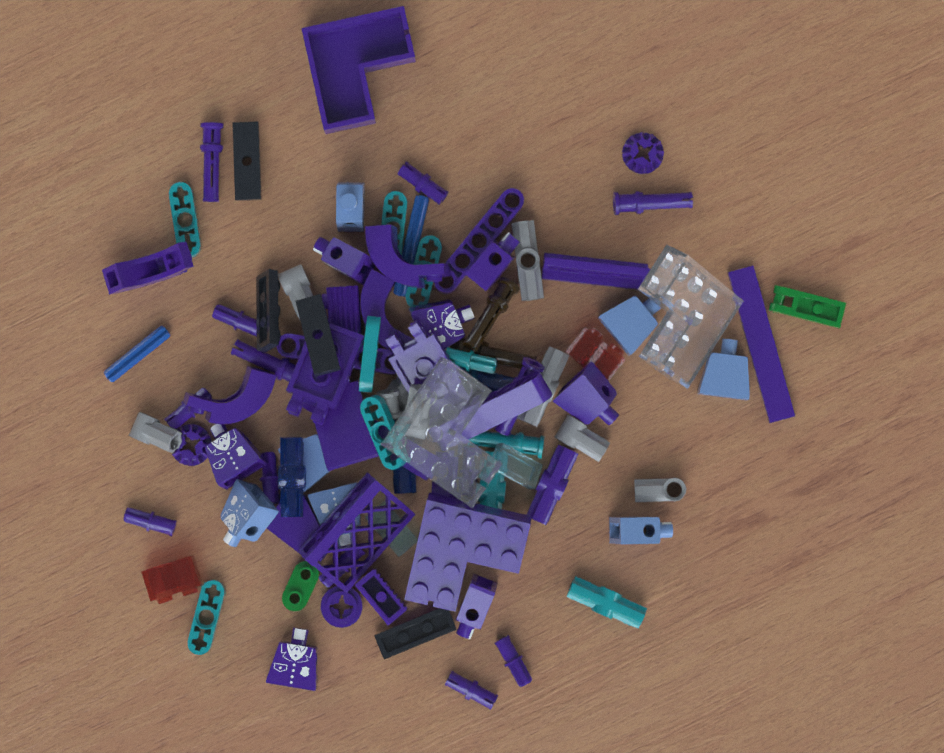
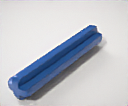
[104,325,171,382]

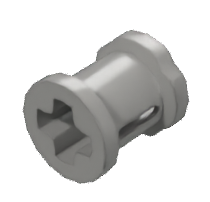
[376,389,403,420]

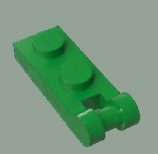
[768,285,846,329]

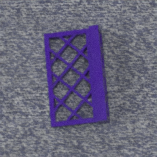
[542,253,651,291]
[298,472,416,593]

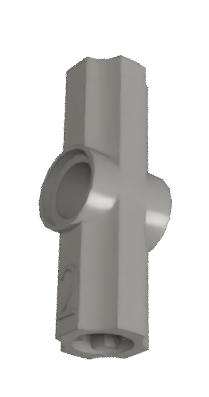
[511,220,544,301]
[517,346,570,427]

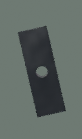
[232,121,262,201]
[295,294,341,377]

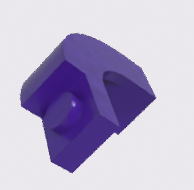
[365,225,450,288]
[102,241,194,295]
[360,269,413,350]
[183,366,276,424]

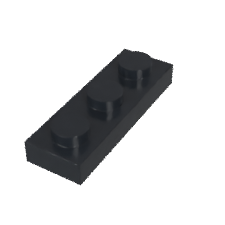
[256,269,281,352]
[374,608,457,660]

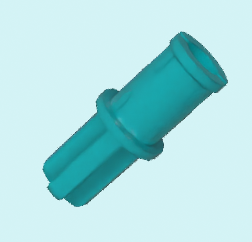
[446,347,497,374]

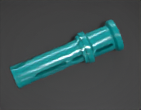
[464,431,545,459]

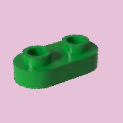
[282,561,320,611]

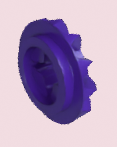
[622,132,664,174]
[172,424,212,466]
[321,586,363,628]

